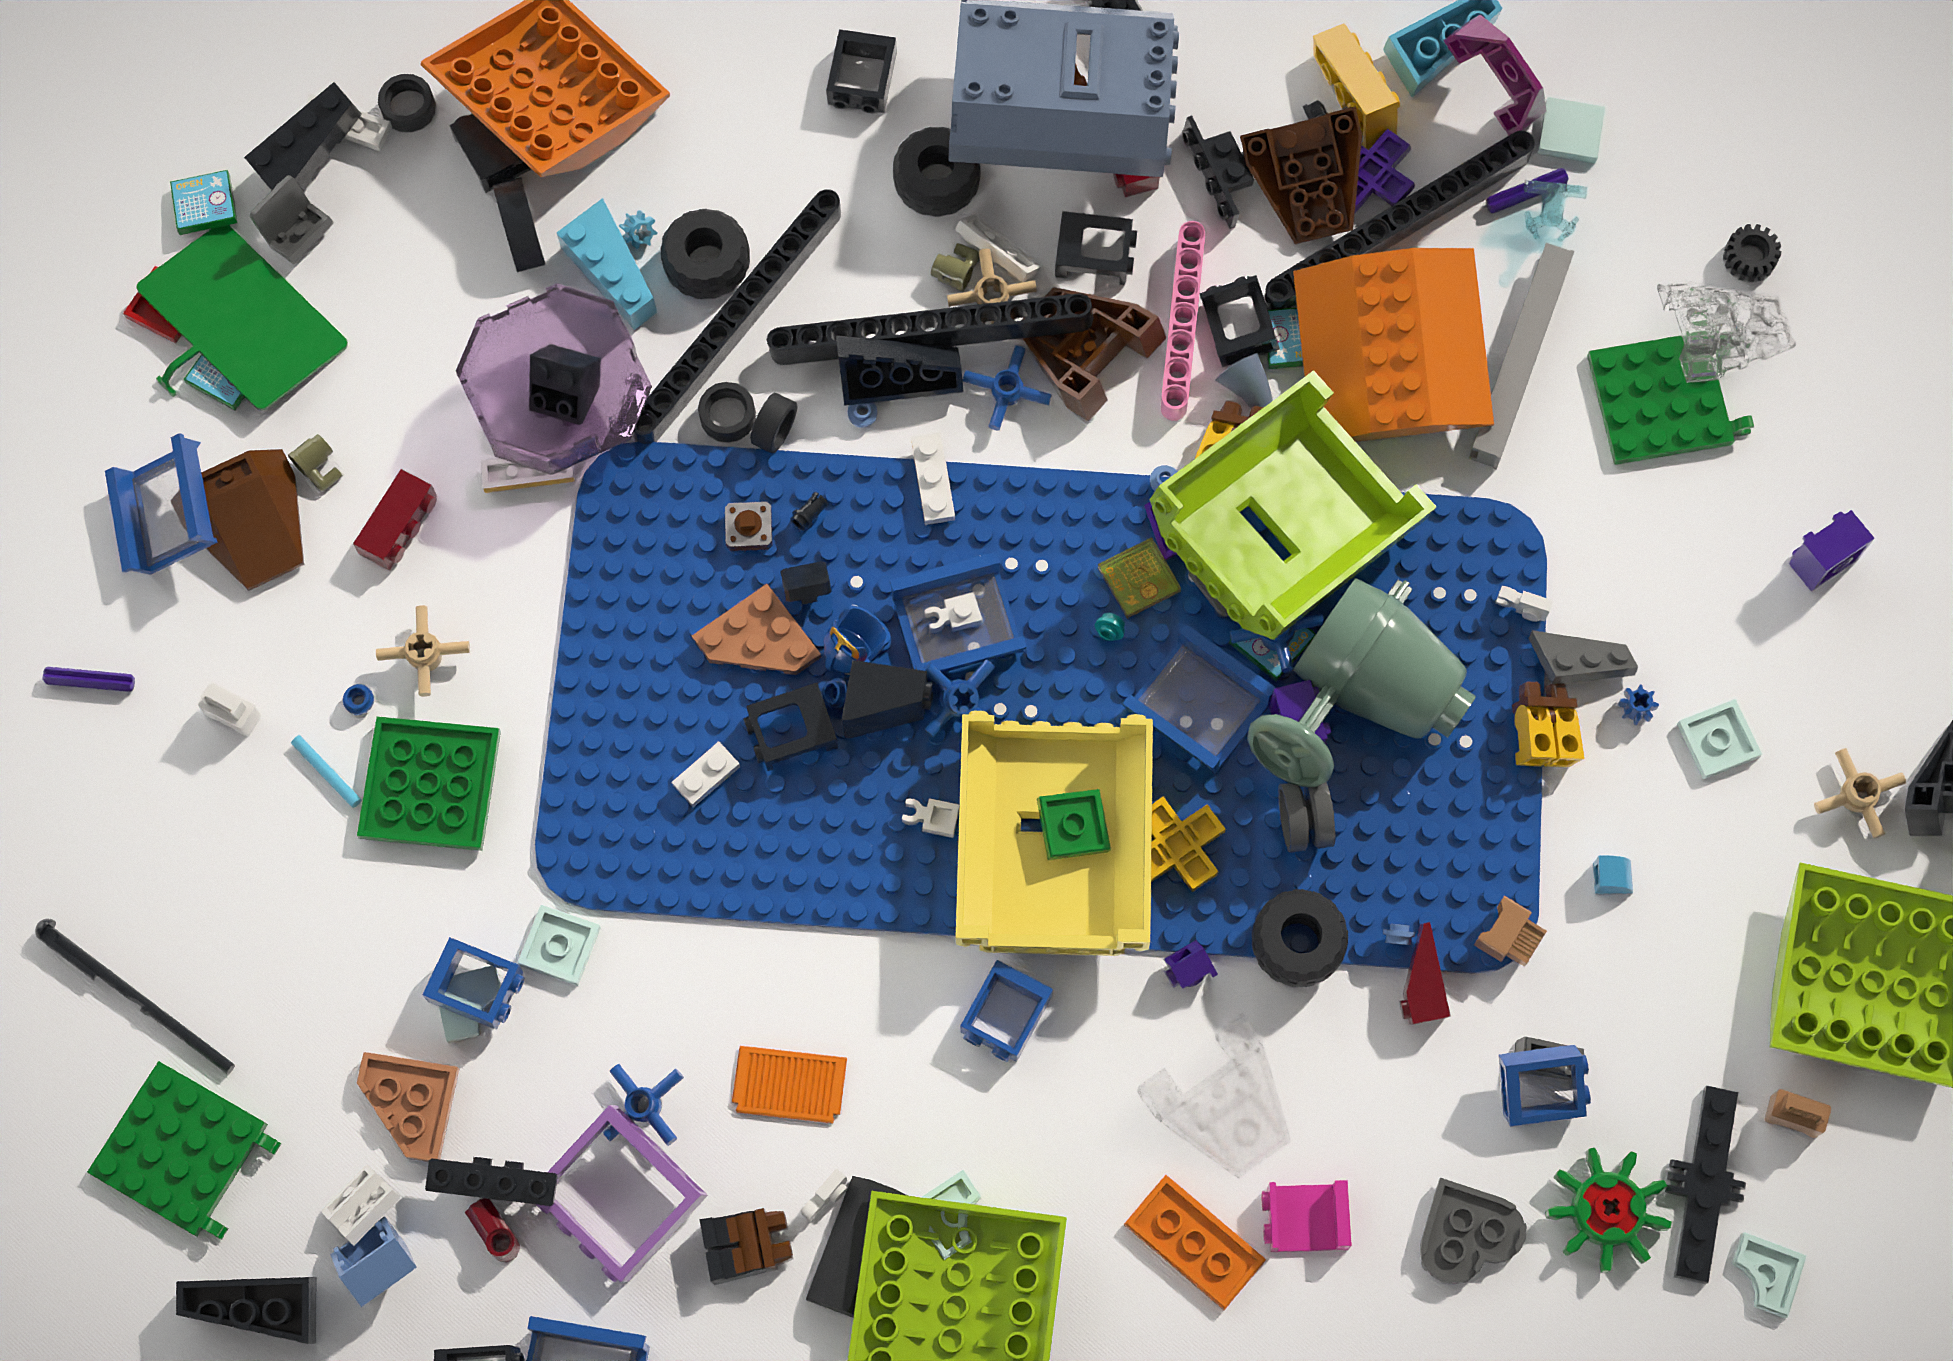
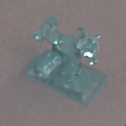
[1524,179,1588,242]

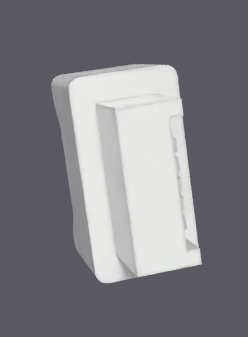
[197,683,262,737]

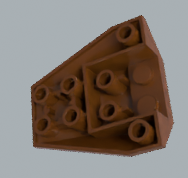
[1240,106,1362,244]
[171,449,305,591]

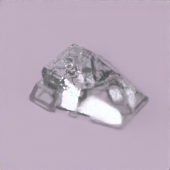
[1657,280,1797,383]

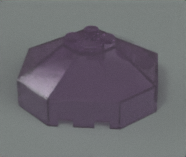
[455,283,652,475]

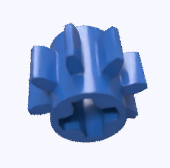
[1618,684,1659,725]

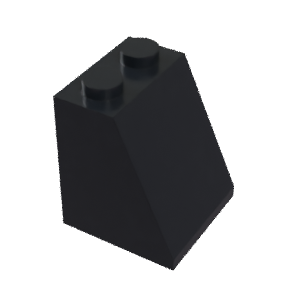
[842,660,933,738]

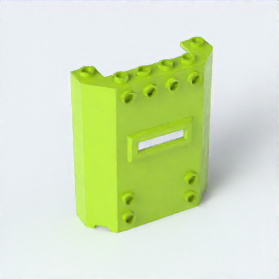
[1150,370,1436,640]

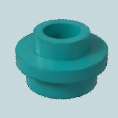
[1095,613,1125,641]

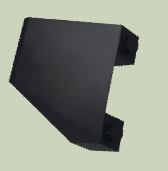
[1905,720,1953,836]

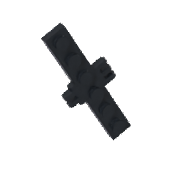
[1665,1085,1746,1284]

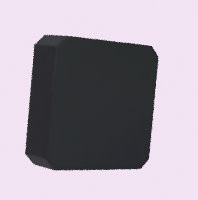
[780,561,832,604]

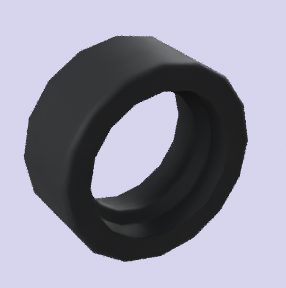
[378,74,436,132]
[698,382,757,443]
[750,392,798,453]

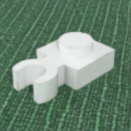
[1496,586,1553,622]
[925,592,982,633]
[902,799,960,838]
[800,1168,848,1222]

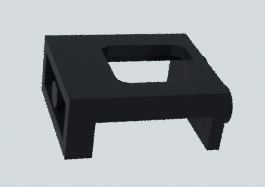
[1055,211,1138,285]
[1199,275,1280,367]
[743,682,838,771]

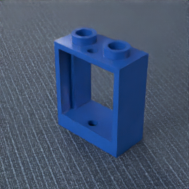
[422,937,525,1030]
[960,960,1053,1062]
[1498,1044,1591,1127]

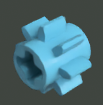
[619,210,658,249]

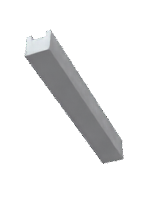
[1468,243,1575,470]

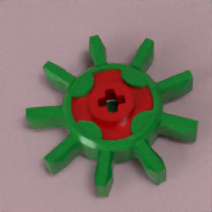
[1545,1147,1672,1273]

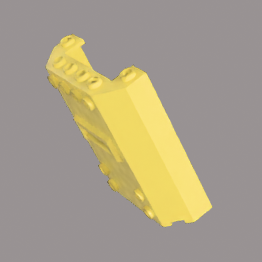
[956,711,1153,956]

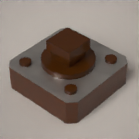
[725,502,773,551]

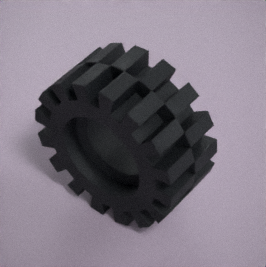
[1723,224,1782,282]

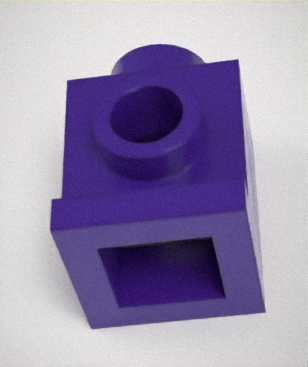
[1163,940,1218,989]

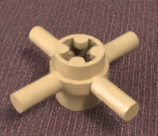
[947,249,1037,324]
[376,605,470,697]
[1814,748,1906,839]

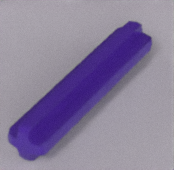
[1485,168,1569,214]
[42,666,135,692]

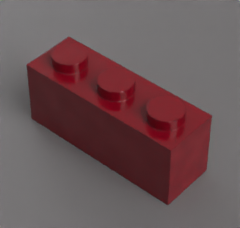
[353,469,437,571]

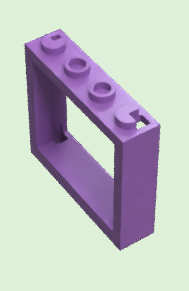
[535,1105,708,1282]

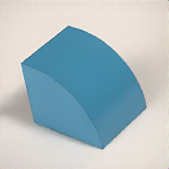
[1593,855,1633,894]

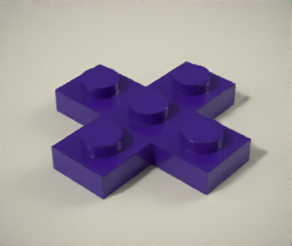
[1355,129,1415,213]

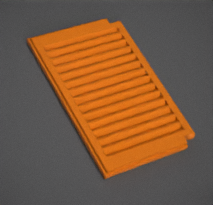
[732,1046,847,1124]

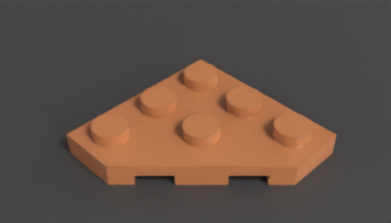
[692,584,821,675]
[357,1052,460,1162]

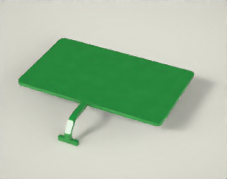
[136,225,348,411]

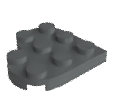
[1420,1177,1527,1284]

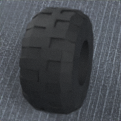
[893,127,981,217]
[660,208,750,299]
[1252,889,1348,988]

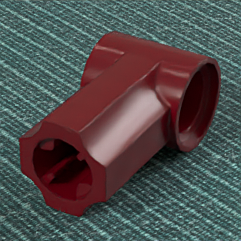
[465,1198,520,1262]

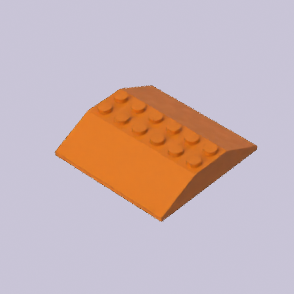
[420,0,670,177]
[1293,248,1494,442]

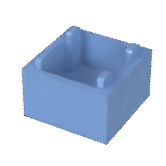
[330,1216,417,1307]

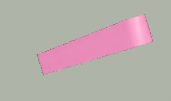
[1160,221,1205,421]

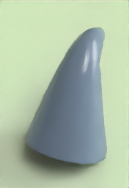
[1215,353,1273,409]

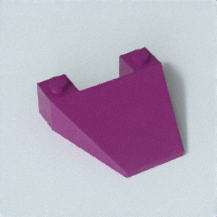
[1443,15,1547,136]

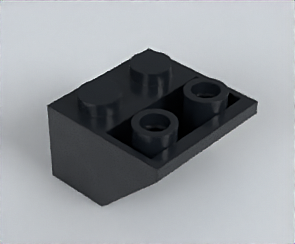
[529,344,601,425]

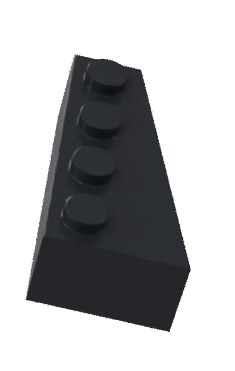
[244,82,362,191]
[836,336,964,406]
[176,1277,317,1344]

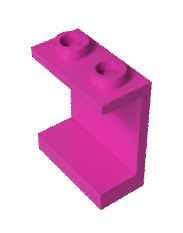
[1261,1180,1352,1252]

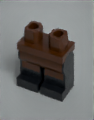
[699,1208,794,1285]

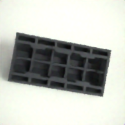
[806,1176,908,1318]

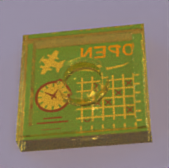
[1098,537,1181,619]

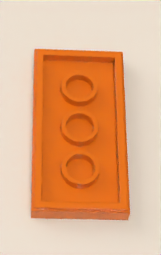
[1124,1175,1266,1311]

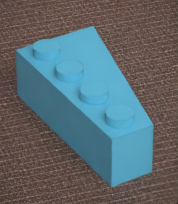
[1383,0,1503,97]
[556,198,657,330]

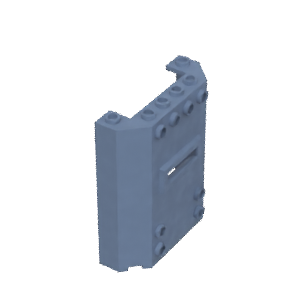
[949,0,1179,177]

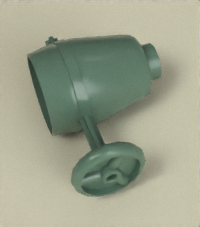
[1247,578,1476,787]

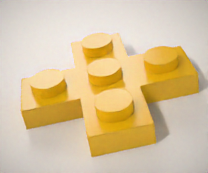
[1151,797,1226,892]

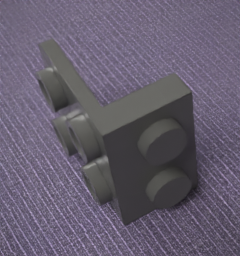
[250,175,334,264]

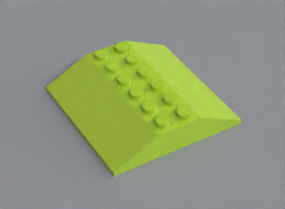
[1769,862,1953,1088]
[848,1191,1067,1361]

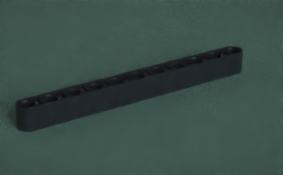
[1264,130,1535,310]
[630,189,841,444]
[766,293,1094,365]

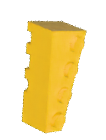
[1313,23,1400,150]

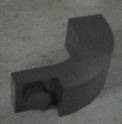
[493,177,546,273]

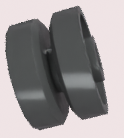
[1278,782,1335,853]

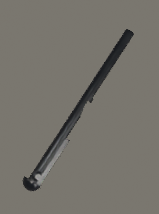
[35,918,235,1075]

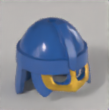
[824,605,891,673]

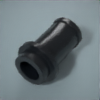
[790,492,829,531]

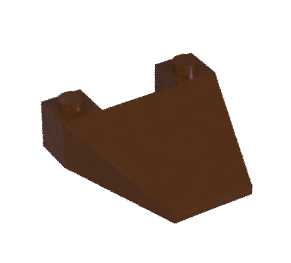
[1021,287,1167,421]

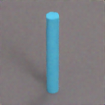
[291,735,362,808]

